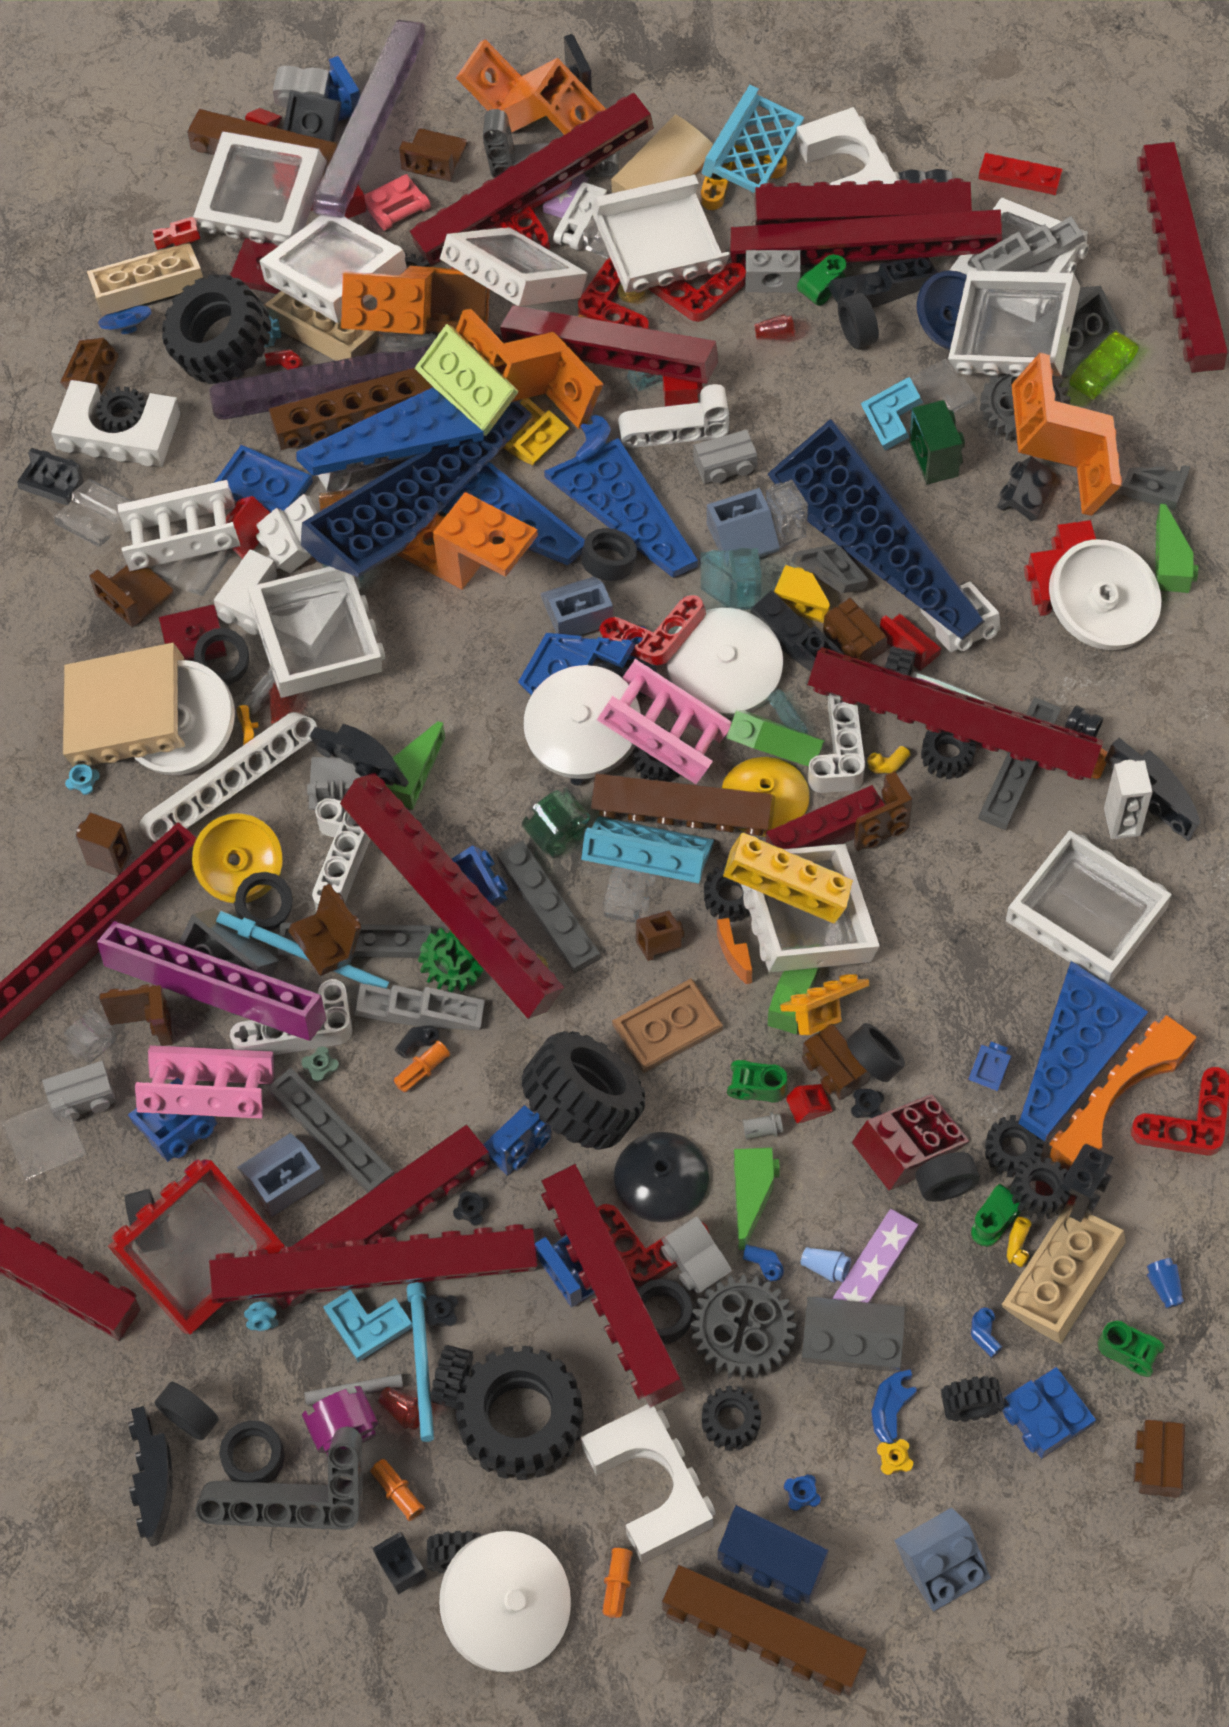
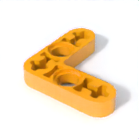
[701,145,787,210]

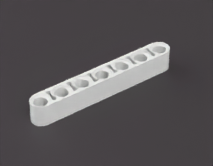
[140,712,317,842]

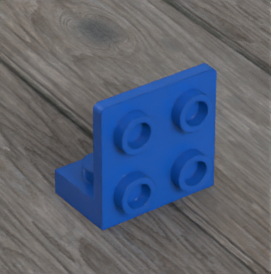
[328,56,362,121]
[483,1105,552,1176]
[535,1236,594,1308]

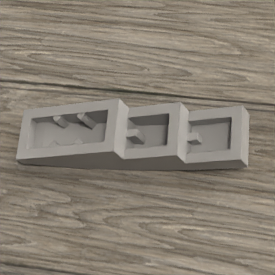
[971,216,1086,272]
[354,983,485,1030]

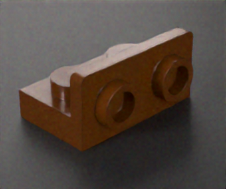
[60,337,119,395]

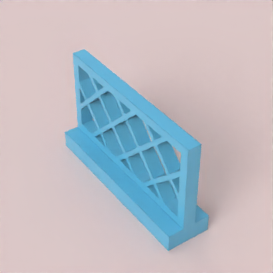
[701,85,804,193]
[581,817,714,883]

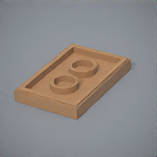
[612,978,723,1073]

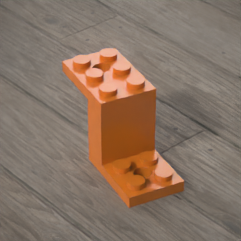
[456,39,606,135]
[341,266,490,335]
[456,309,604,428]
[1011,353,1122,516]
[396,492,538,590]

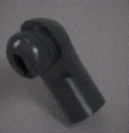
[394,1026,440,1058]

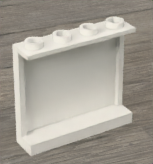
[592,175,729,293]

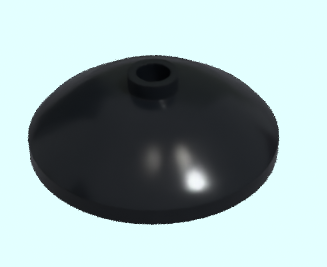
[614,1132,709,1222]

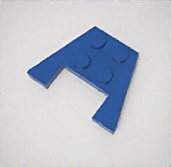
[518,633,635,696]

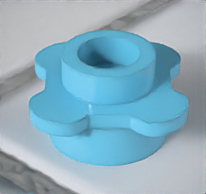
[65,764,100,795]
[244,1301,278,1331]

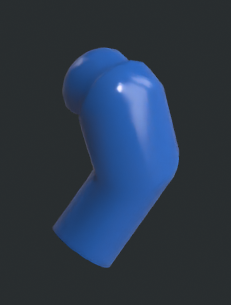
[743,1244,784,1281]
[971,1307,1003,1358]

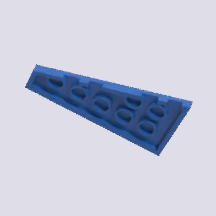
[296,387,484,476]
[544,438,698,578]
[439,462,585,565]
[1018,961,1148,1142]

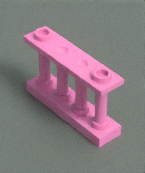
[597,659,732,784]
[135,1045,274,1119]

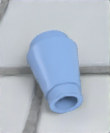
[801,1247,851,1283]

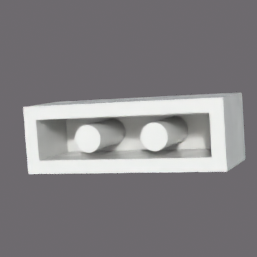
[1104,760,1152,839]

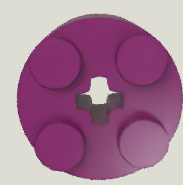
[302,1386,378,1456]

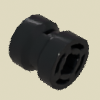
[1065,705,1104,738]

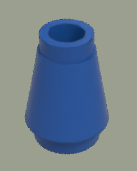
[1147,1258,1184,1309]

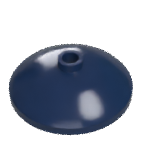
[917,270,992,350]

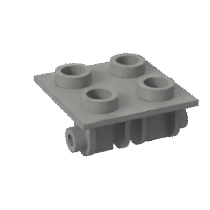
[307,757,361,810]

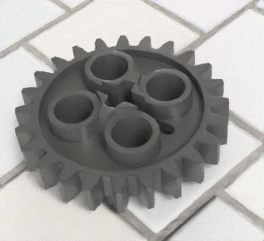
[980,374,1071,443]
[691,1274,796,1380]

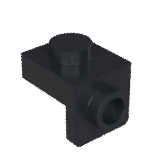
[373,1532,427,1595]

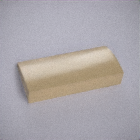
[611,114,713,193]
[87,242,203,316]
[264,291,382,368]
[1002,1203,1126,1344]

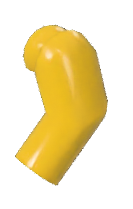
[867,746,911,774]
[1006,1217,1032,1267]

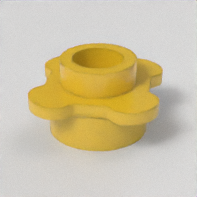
[877,1439,913,1475]

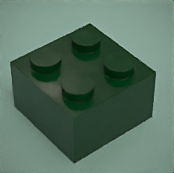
[909,400,965,485]

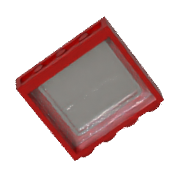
[107,1159,285,1335]

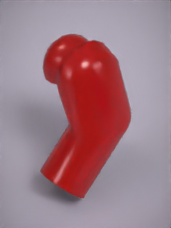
[264,349,303,372]

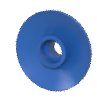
[98,306,152,334]

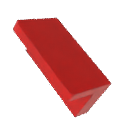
[226,496,270,559]
[880,613,941,671]

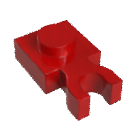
[152,216,200,250]

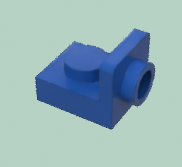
[968,1041,1012,1091]

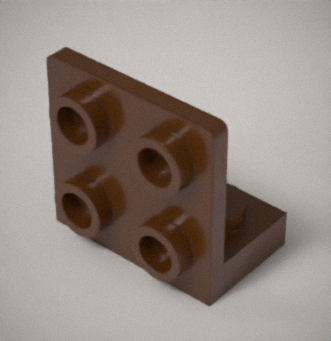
[399,128,468,182]
[426,273,487,332]
[89,565,174,628]
[854,771,912,851]
[289,884,361,976]
[99,984,173,1046]

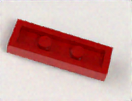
[978,153,1063,195]

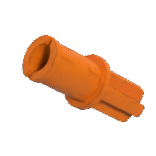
[394,1040,450,1093]
[371,1459,425,1521]
[602,1548,633,1618]

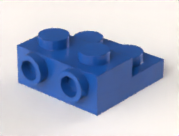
[451,845,508,907]
[128,1077,218,1162]
[1002,1367,1096,1459]

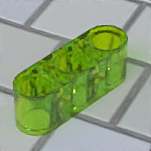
[1069,330,1139,400]

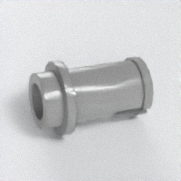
[742,1112,783,1140]

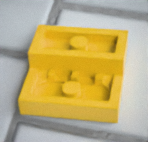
[503,398,569,466]

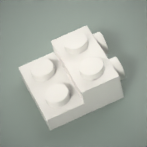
[256,494,318,574]
[921,581,1001,653]

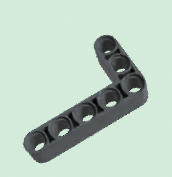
[483,109,620,178]
[195,1427,363,1530]

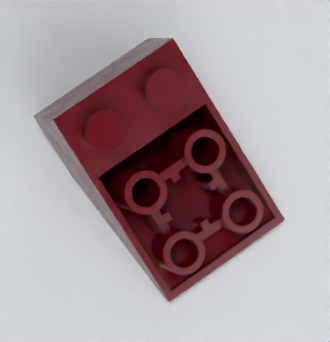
[851,1094,969,1191]

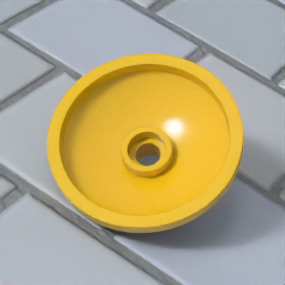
[721,757,809,837]
[192,813,282,903]

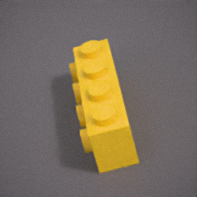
[723,832,853,924]

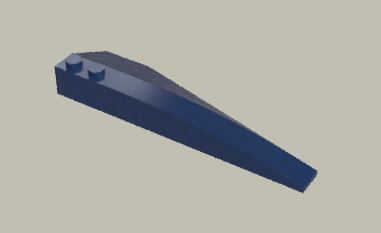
[301,401,532,578]
[768,419,985,640]

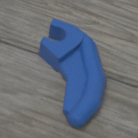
[576,415,611,462]
[871,1369,917,1444]

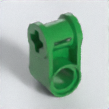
[797,254,846,306]
[726,1060,788,1103]
[971,1183,1021,1247]
[1098,1320,1165,1377]

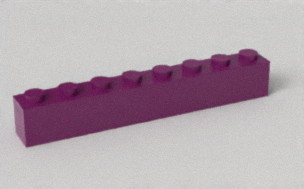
[97,921,326,1041]

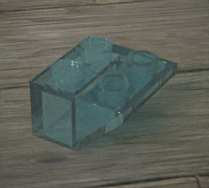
[700,548,762,610]

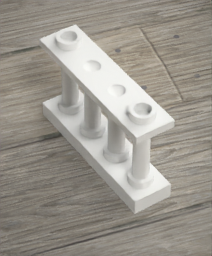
[118,480,240,571]

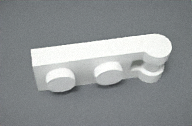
[553,182,607,251]

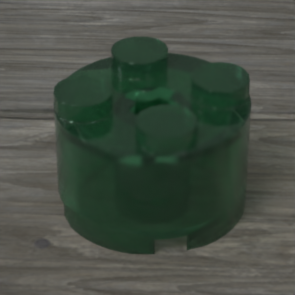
[521,788,591,858]

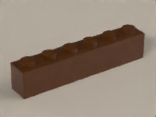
[187,109,347,181]
[591,773,776,836]
[662,1565,867,1696]

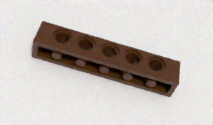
[269,368,433,450]

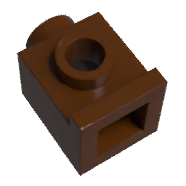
[636,910,685,961]

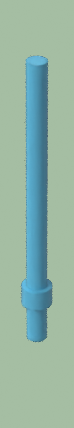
[216,911,389,989]
[407,1282,434,1442]

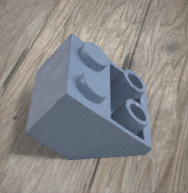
[706,488,780,568]
[540,577,613,636]
[237,1133,325,1217]
[894,1508,991,1611]

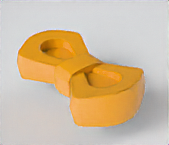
[236,705,258,745]

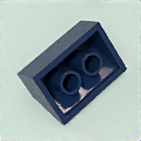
[718,1505,829,1604]

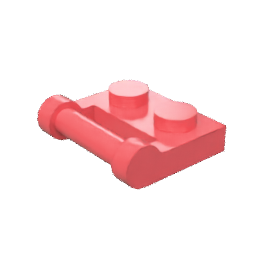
[364,174,431,231]

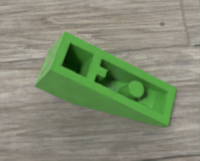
[1155,504,1198,593]
[726,710,825,767]
[385,721,445,810]
[768,945,820,1034]
[734,1148,780,1250]

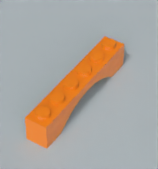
[1049,1015,1197,1171]

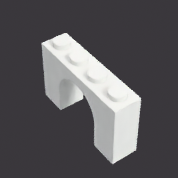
[796,107,899,185]
[51,380,180,467]
[214,550,349,661]
[581,1404,716,1564]

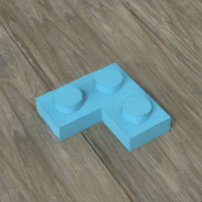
[860,377,923,450]
[323,1290,413,1362]

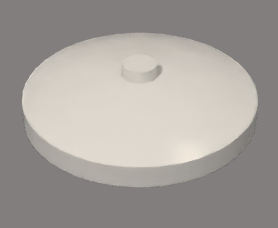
[1049,540,1161,650]
[667,608,783,718]
[134,660,235,775]
[524,665,641,779]
[439,1531,571,1672]

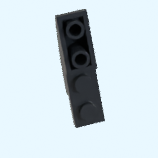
[828,257,938,308]
[750,590,843,672]
[309,724,409,787]
[1104,738,1201,841]
[128,1406,173,1547]

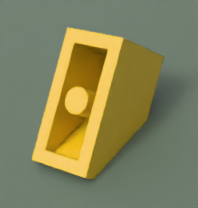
[774,565,830,623]

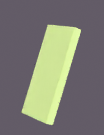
[415,324,519,436]

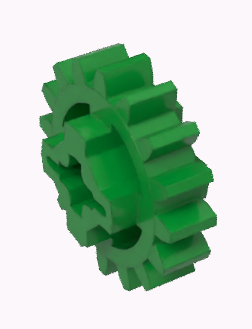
[418,928,484,993]

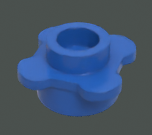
[784,1474,821,1511]

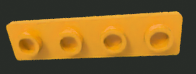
[780,974,869,1035]

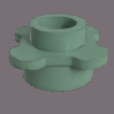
[302,1046,339,1082]

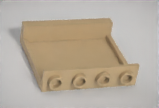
[63,643,185,767]

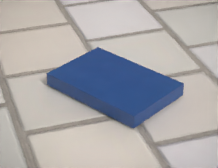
[214,445,313,513]

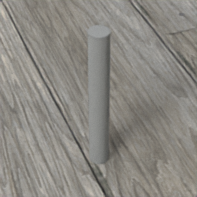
[304,1374,403,1405]

